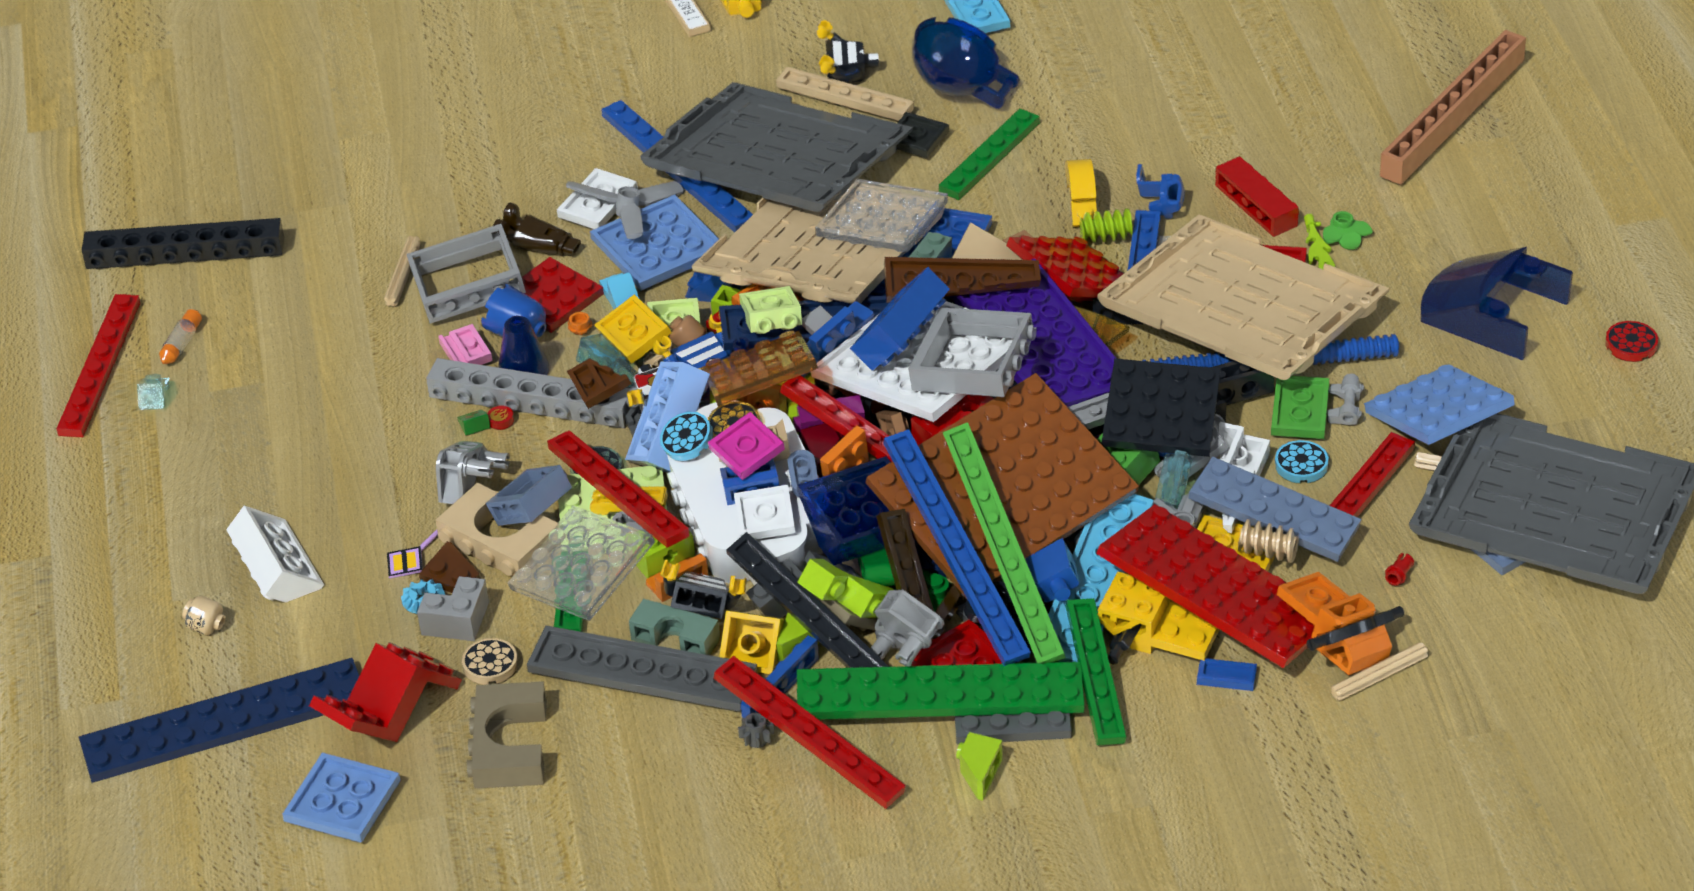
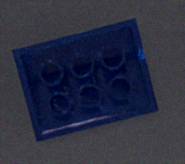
[796,456,890,565]

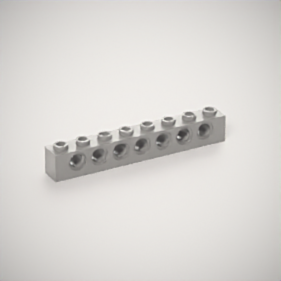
[426,358,631,429]

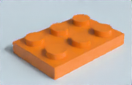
[820,425,871,513]

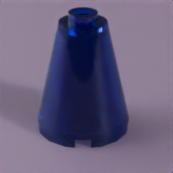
[498,315,549,375]

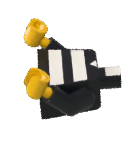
[817,20,879,84]
[660,560,747,619]

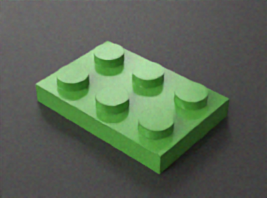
[1271,376,1330,439]

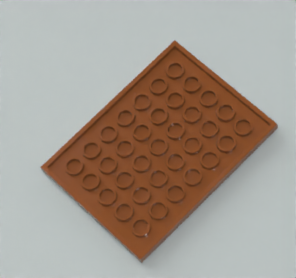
[866,373,1139,599]

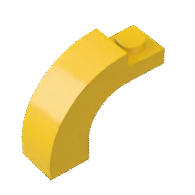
[1065,159,1097,227]

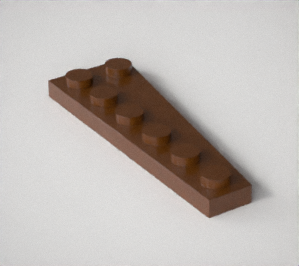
[884,257,1041,303]

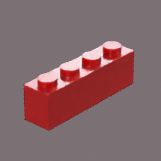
[1215,156,1299,237]

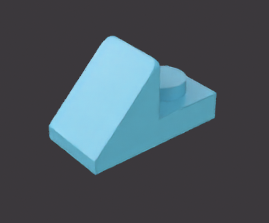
[599,273,639,309]

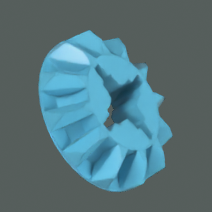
[401,578,445,614]

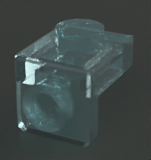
[137,374,170,409]

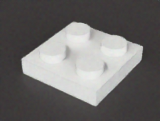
[734,485,796,540]

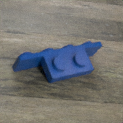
[784,301,874,377]

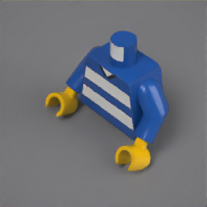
[653,314,733,385]

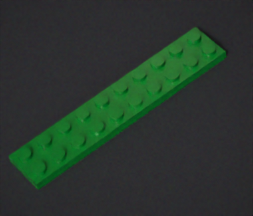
[797,662,1084,720]

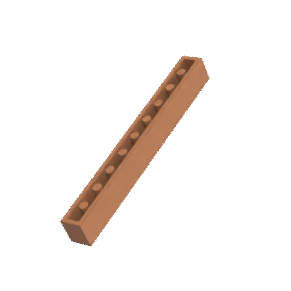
[1380,30,1526,185]

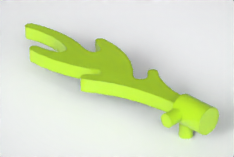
[1304,214,1335,269]

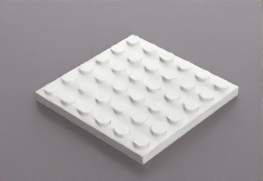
[810,301,1013,422]

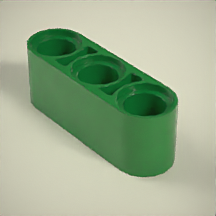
[857,543,895,587]

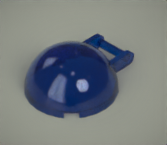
[912,17,1020,109]

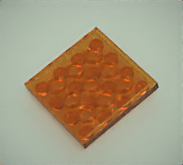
[701,331,818,406]

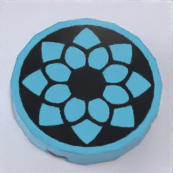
[660,411,713,461]
[1275,440,1329,483]

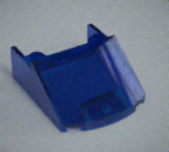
[1420,247,1573,360]

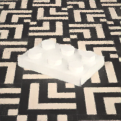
[557,168,638,229]

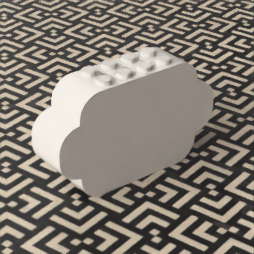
[667,400,834,585]

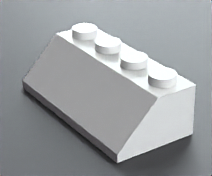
[226,506,324,603]

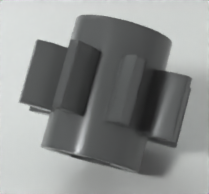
[738,713,774,748]

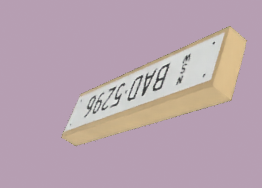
[665,0,710,37]

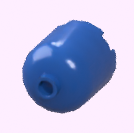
[481,284,546,345]

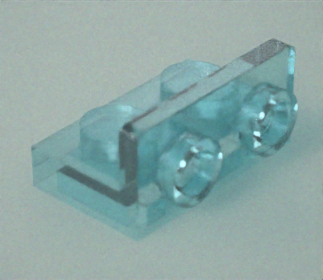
[576,334,637,374]
[1155,450,1193,509]

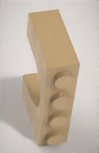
[436,482,562,581]

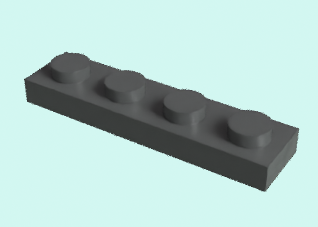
[955,711,1071,745]

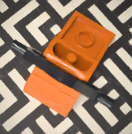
[1276,571,1404,675]

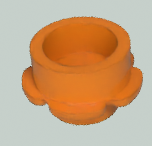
[568,312,593,335]

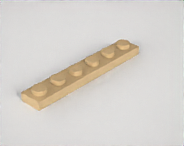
[776,67,914,121]

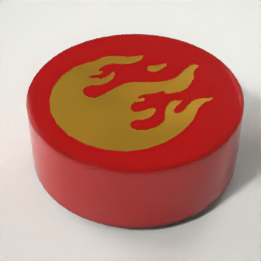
[487,405,514,430]

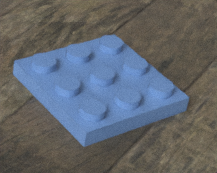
[282,753,401,843]

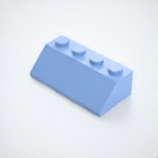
[625,362,710,472]

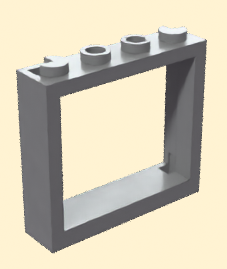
[406,224,526,324]
[908,307,1037,397]

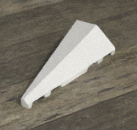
[1219,422,1270,533]

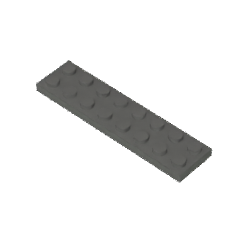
[527,626,758,712]

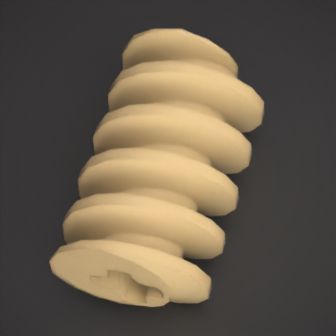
[1238,519,1299,563]

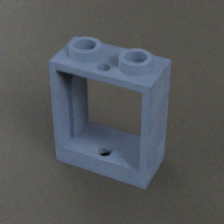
[486,465,572,526]

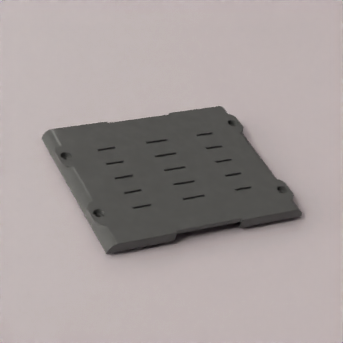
[640,82,913,212]
[1409,413,1694,594]

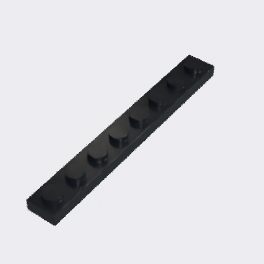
[726,532,889,668]

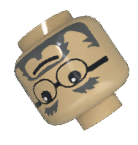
[182,595,226,636]

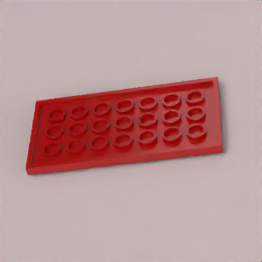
[1096,504,1315,668]

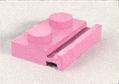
[438,324,492,365]

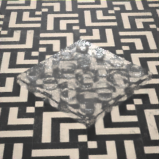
[815,179,948,252]
[507,505,655,621]

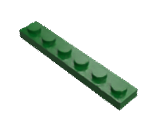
[939,108,1040,200]
[1065,598,1126,745]

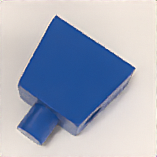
[1025,538,1080,602]

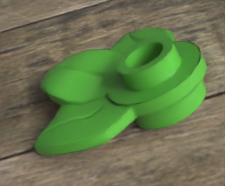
[1323,211,1372,250]

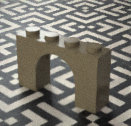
[467,681,547,789]

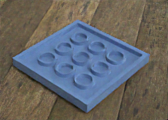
[590,195,719,291]
[1364,365,1515,445]

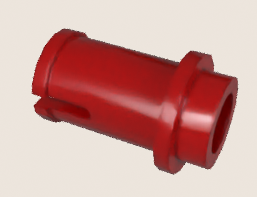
[1385,553,1414,586]

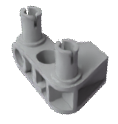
[436,441,510,504]
[870,590,944,667]

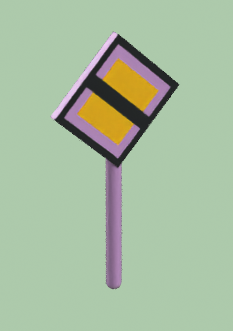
[387,530,438,578]

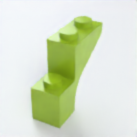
[797,559,894,618]

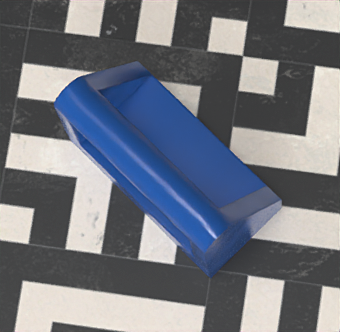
[720,458,780,506]

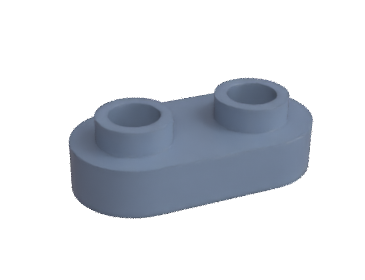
[788,450,819,498]

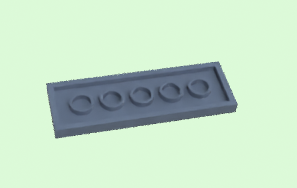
[1188,457,1362,562]

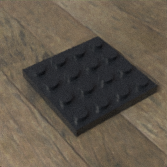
[1102,358,1221,457]

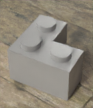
[417,576,489,641]

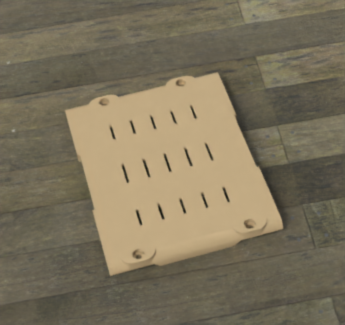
[692,181,945,304]
[1098,214,1390,380]

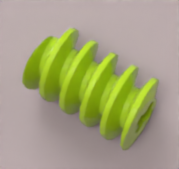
[1080,208,1133,243]

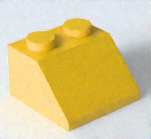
[719,611,785,674]

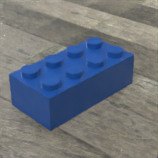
[850,267,950,371]

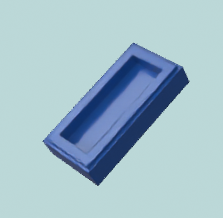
[1197,658,1257,691]

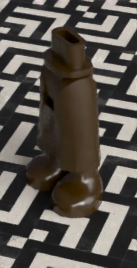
[491,202,581,256]

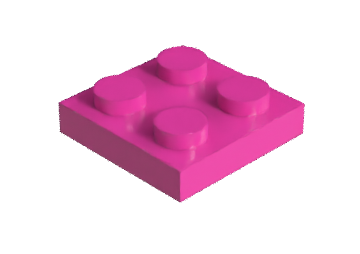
[708,412,785,480]

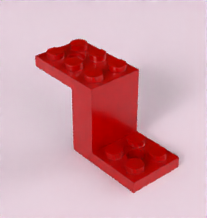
[309,642,462,742]

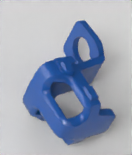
[1136,164,1185,219]

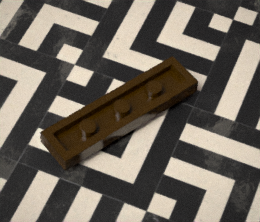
[876,509,934,611]

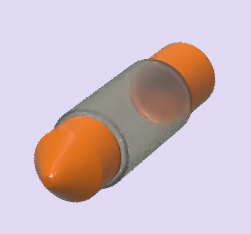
[159,309,202,364]

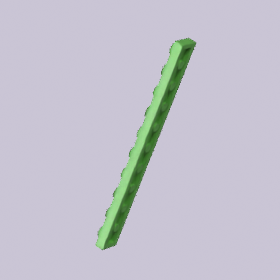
[943,422,1066,664]

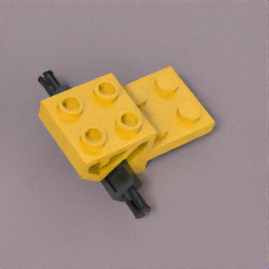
[1098,571,1220,665]

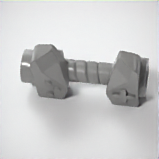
[1327,374,1364,425]

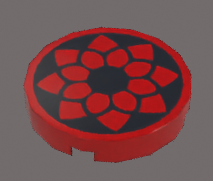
[1605,321,1658,362]

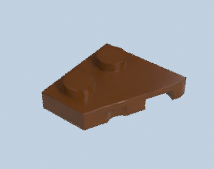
[567,358,632,409]
[419,541,480,593]

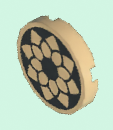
[462,638,518,685]

